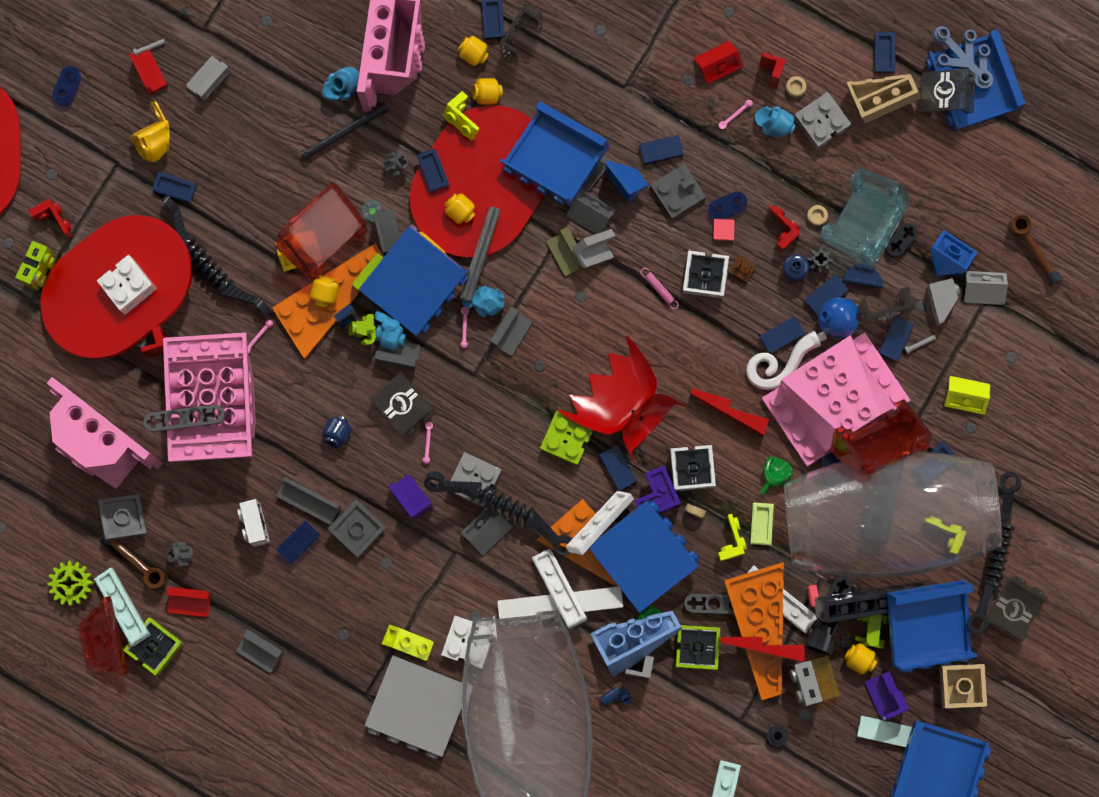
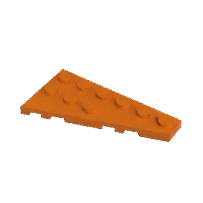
[272,243,384,359]
[536,499,657,606]
[724,562,784,700]

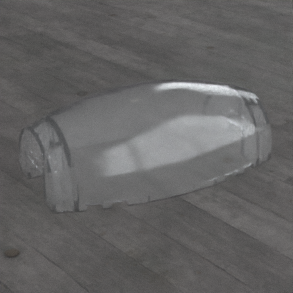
[784,452,1002,578]
[461,610,593,797]

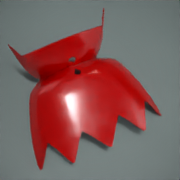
[557,335,688,465]

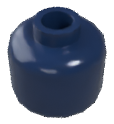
[782,254,809,282]
[322,416,352,448]

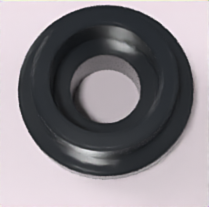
[767,726,788,747]

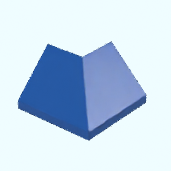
[605,160,649,203]
[930,230,978,278]

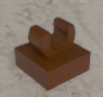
[728,255,757,283]

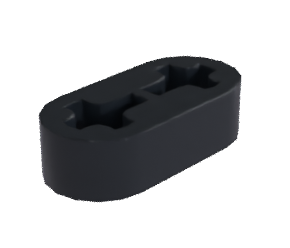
[885,223,918,258]

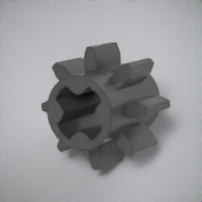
[383,151,408,177]
[807,247,833,274]
[167,542,193,567]

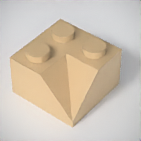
[939,664,987,709]

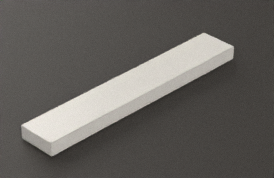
[498,587,623,622]

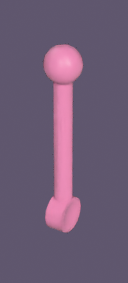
[719,100,753,130]
[460,307,469,349]
[247,320,273,354]
[422,422,433,464]

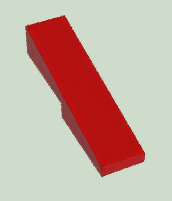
[690,388,769,437]
[718,637,805,662]

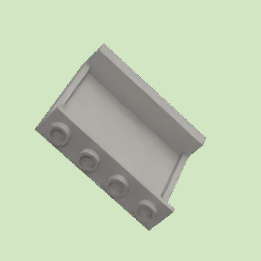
[365,656,471,759]

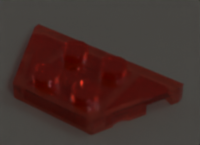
[79,596,129,676]

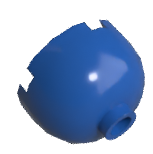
[818,297,859,339]

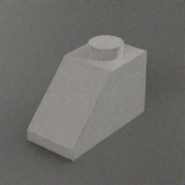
[927,278,960,327]

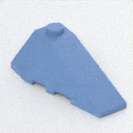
[591,611,682,677]

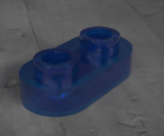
[53,66,81,106]
[708,191,747,220]

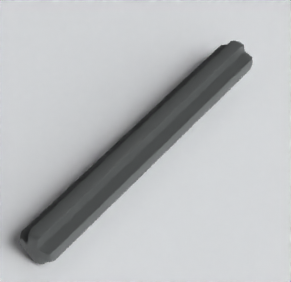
[460,206,501,302]

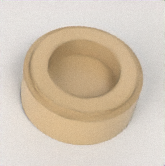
[786,76,806,98]
[807,205,828,227]
[685,503,706,518]

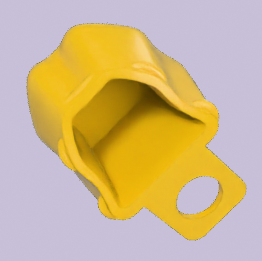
[130,102,170,162]

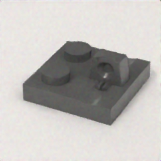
[650,164,706,220]
[97,494,146,541]
[327,499,386,557]

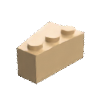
[847,74,921,123]

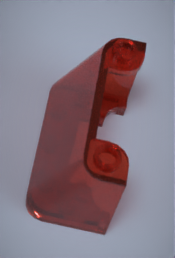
[275,182,368,280]
[831,399,932,475]

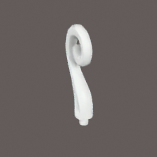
[746,331,827,390]

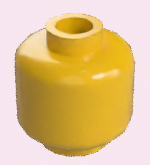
[458,36,489,66]
[472,78,503,105]
[444,194,475,224]
[310,276,339,307]
[844,643,877,674]

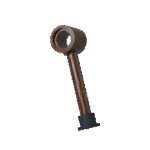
[1008,214,1064,286]
[100,535,168,590]

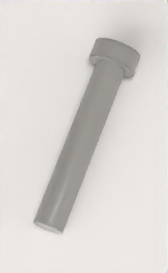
[133,39,165,56]
[904,335,936,355]

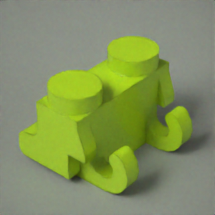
[348,314,376,346]
[854,614,888,649]

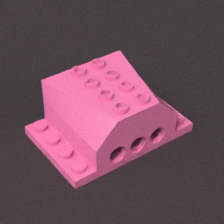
[357,0,425,112]
[163,333,256,462]
[762,333,910,467]
[47,377,163,489]

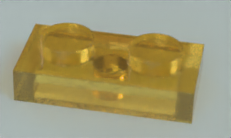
[811,656,840,701]

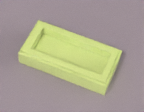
[750,503,774,546]

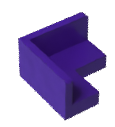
[634,466,681,514]
[389,475,434,521]
[865,671,909,720]

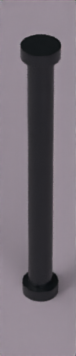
[301,101,390,161]

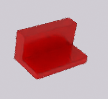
[694,41,743,84]
[129,49,168,95]
[759,52,786,89]
[140,326,167,358]
[167,587,211,617]

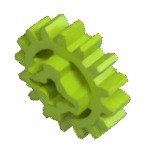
[47,561,94,606]

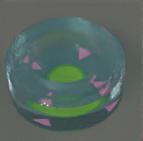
[362,200,383,221]

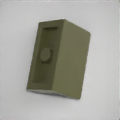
[547,227,583,276]

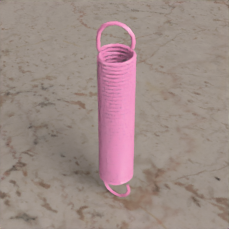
[641,268,679,309]

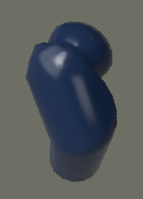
[600,687,632,706]

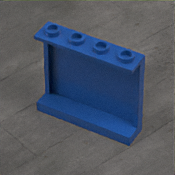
[925,29,1026,131]
[500,101,610,206]
[359,224,469,336]
[589,499,700,612]
[887,580,977,672]
[890,719,991,797]

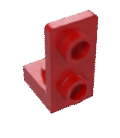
[28,198,73,238]
[767,204,800,253]

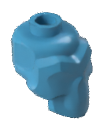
[322,67,359,101]
[754,106,795,137]
[461,285,505,317]
[375,311,406,351]

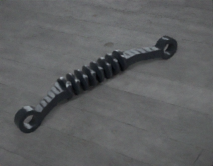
[161,195,273,318]
[424,471,573,555]
[968,472,1022,634]

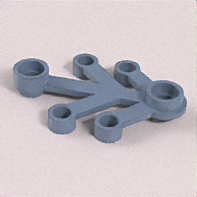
[932,26,993,89]

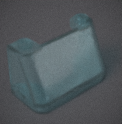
[820,167,909,266]

